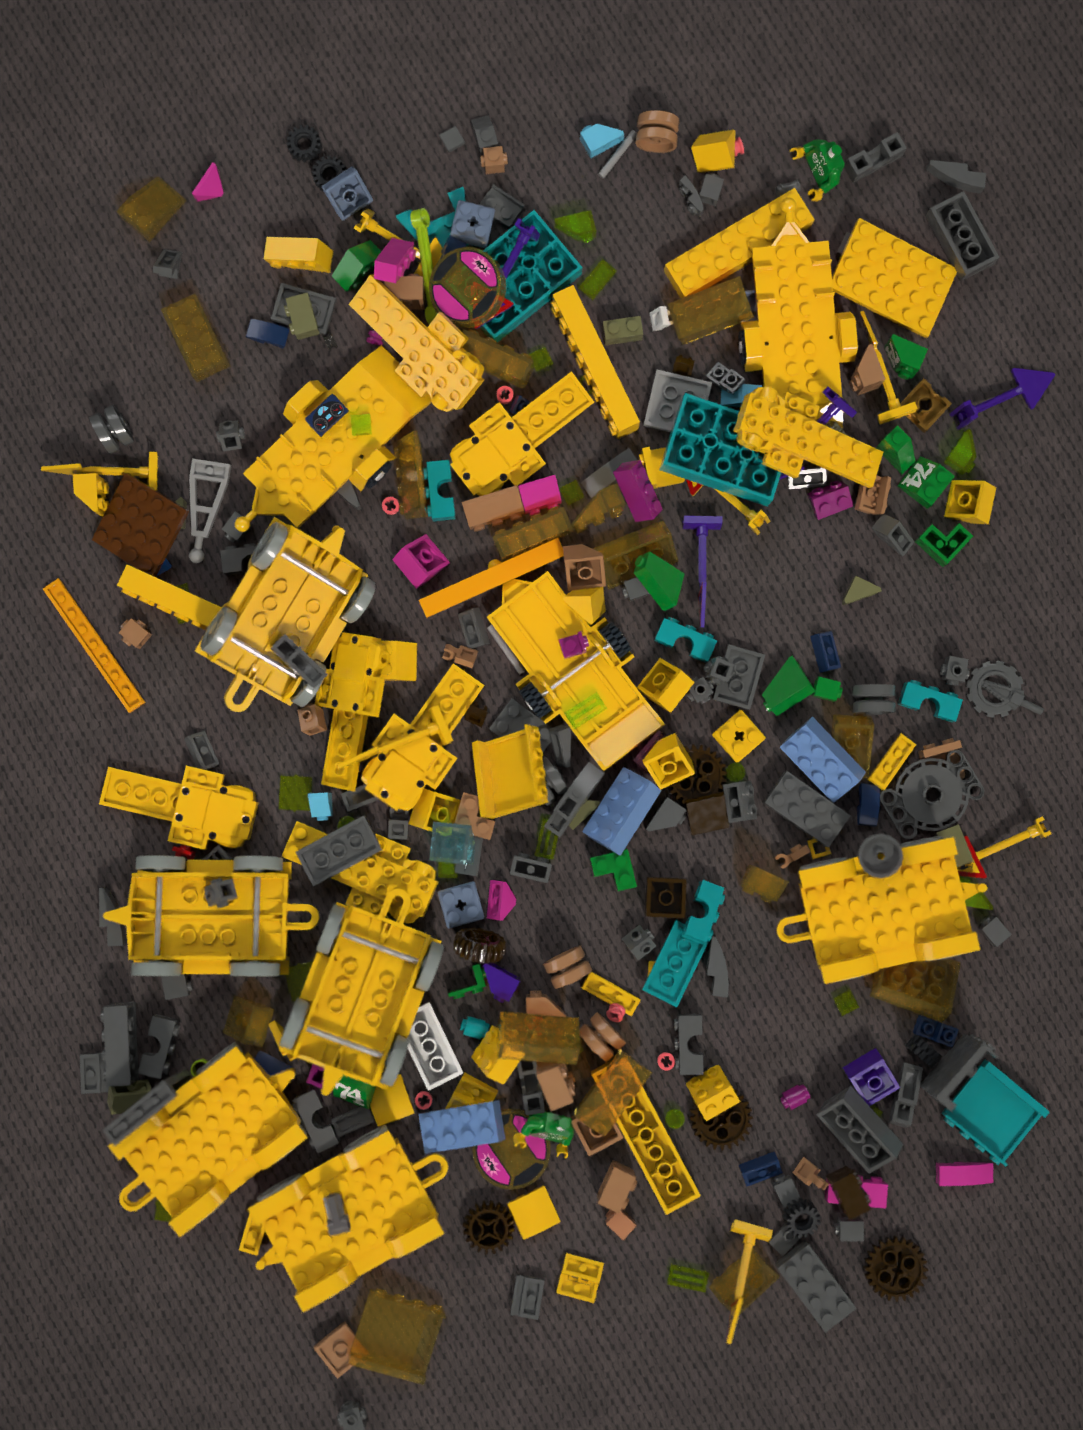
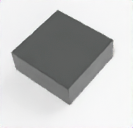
[439,126,465,153]

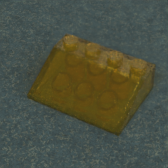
[394,430,428,519]
[869,958,961,1022]

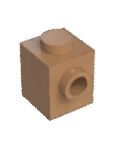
[480,146,508,174]
[119,618,152,649]
[297,704,327,736]

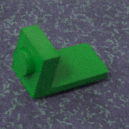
[448,963,487,999]

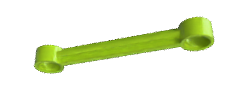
[410,208,441,324]

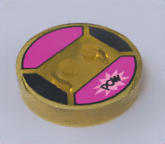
[429,247,506,328]
[473,1108,551,1189]

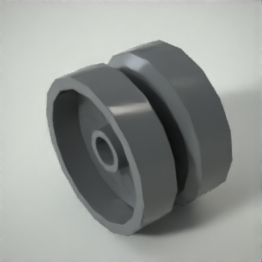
[89,404,135,454]
[852,684,896,715]
[542,756,568,806]
[858,834,903,878]

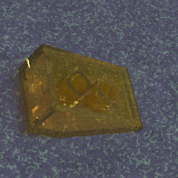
[116,176,187,243]
[832,715,874,778]

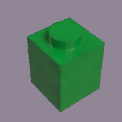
[812,677,843,702]

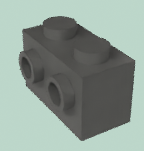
[723,781,757,823]
[510,852,552,883]

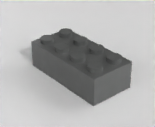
[926,191,1000,282]
[762,771,851,847]
[101,1002,139,1086]
[817,1086,904,1173]
[775,1240,857,1333]

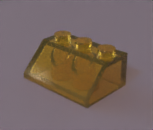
[709,1247,780,1316]

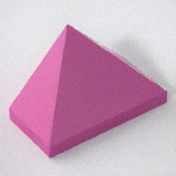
[192,162,224,201]
[487,880,516,921]

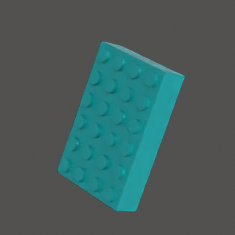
[446,210,583,345]
[659,393,781,506]

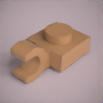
[442,644,478,668]
[774,843,810,868]
[792,1157,829,1190]

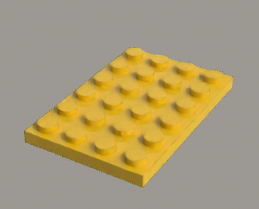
[832,218,957,338]

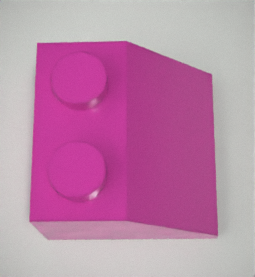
[518,475,562,516]
[392,534,450,589]

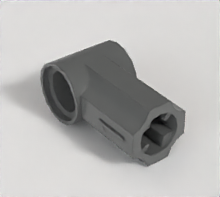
[323,1193,351,1236]

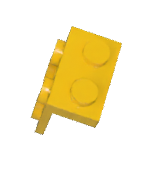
[639,447,685,489]
[686,1065,740,1121]

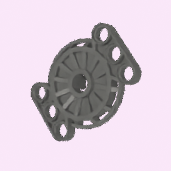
[880,750,984,839]

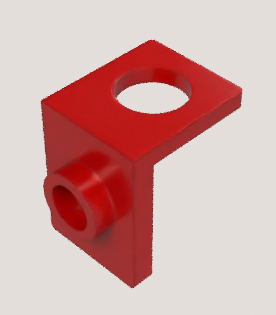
[172,844,196,860]

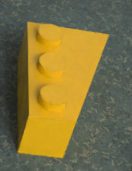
[264,237,333,273]

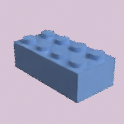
[780,716,866,803]
[582,767,662,855]
[419,1100,506,1154]

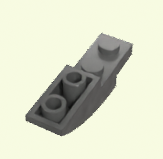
[544,762,605,837]

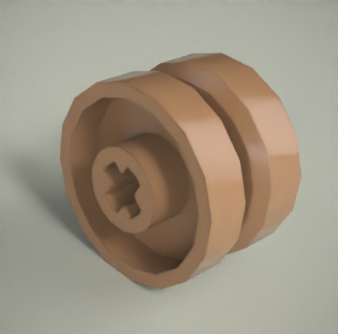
[636,110,679,153]
[543,945,593,989]
[578,1012,626,1062]

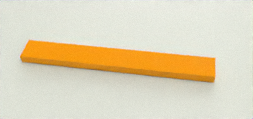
[418,538,564,618]
[43,578,146,713]

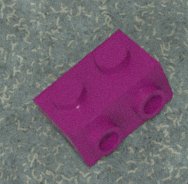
[807,480,853,520]

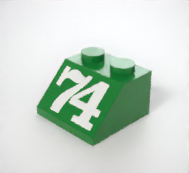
[884,334,928,380]
[897,456,955,509]
[333,1075,376,1109]

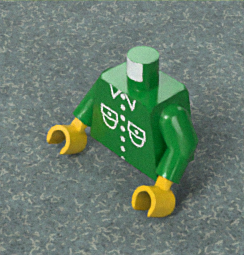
[790,139,845,201]
[513,1112,574,1158]

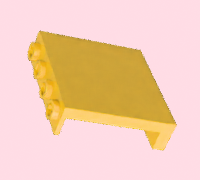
[472,724,548,819]

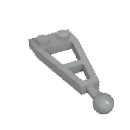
[189,458,231,563]

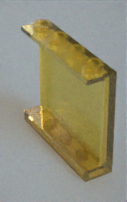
[348,1288,446,1385]

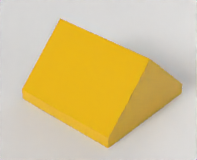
[691,130,735,173]
[563,587,606,625]

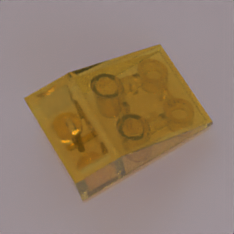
[571,483,626,533]

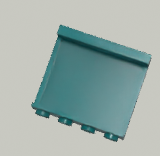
[941,1059,1050,1166]

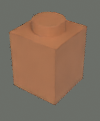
[605,1209,636,1240]

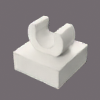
[650,306,673,331]

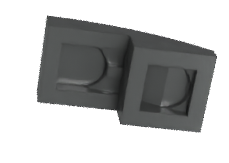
[388,808,409,840]

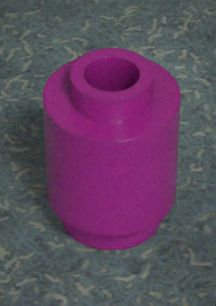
[780,1084,811,1111]

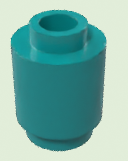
[460,1016,490,1039]

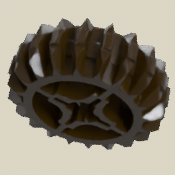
[453,927,506,964]
[463,1200,515,1255]

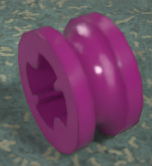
[366,331,383,346]

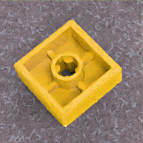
[712,710,766,763]

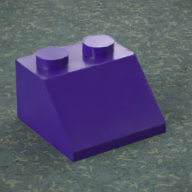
[484,962,520,1003]
[842,1048,900,1106]

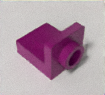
[559,631,589,659]

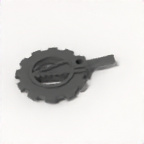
[966,661,1044,718]

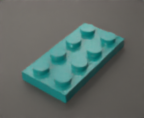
[642,920,709,1007]

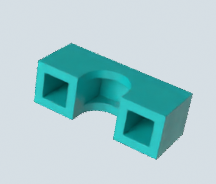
[424,460,456,521]
[654,617,717,663]
[897,680,963,722]
[681,880,725,945]

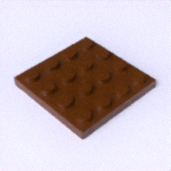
[92,473,189,577]

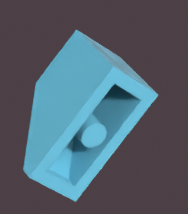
[580,124,624,158]
[720,384,762,408]
[308,793,333,821]

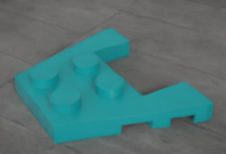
[396,187,469,248]

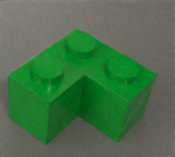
[332,240,382,292]
[914,523,973,567]
[590,849,637,891]

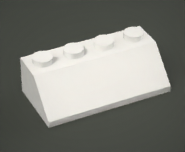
[407,1002,463,1091]

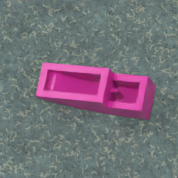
[936,1162,993,1186]

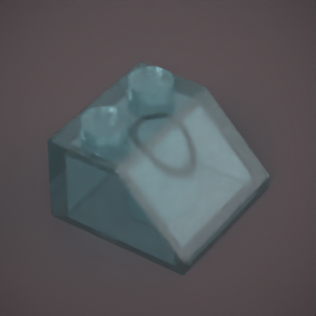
[429,822,475,864]

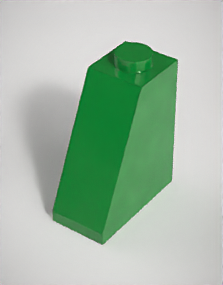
[876,425,916,475]
[634,551,685,611]
[762,655,816,716]

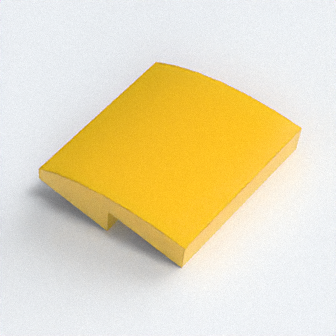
[445,1072,499,1109]
[370,1074,415,1127]
[506,1186,561,1240]
[556,1253,604,1303]

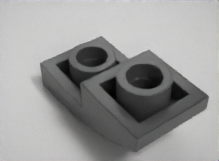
[678,176,704,218]
[706,362,746,394]

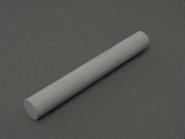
[598,130,637,179]
[487,625,526,675]

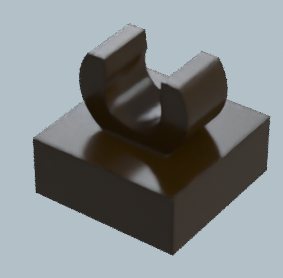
[672,355,695,377]
[464,701,488,728]

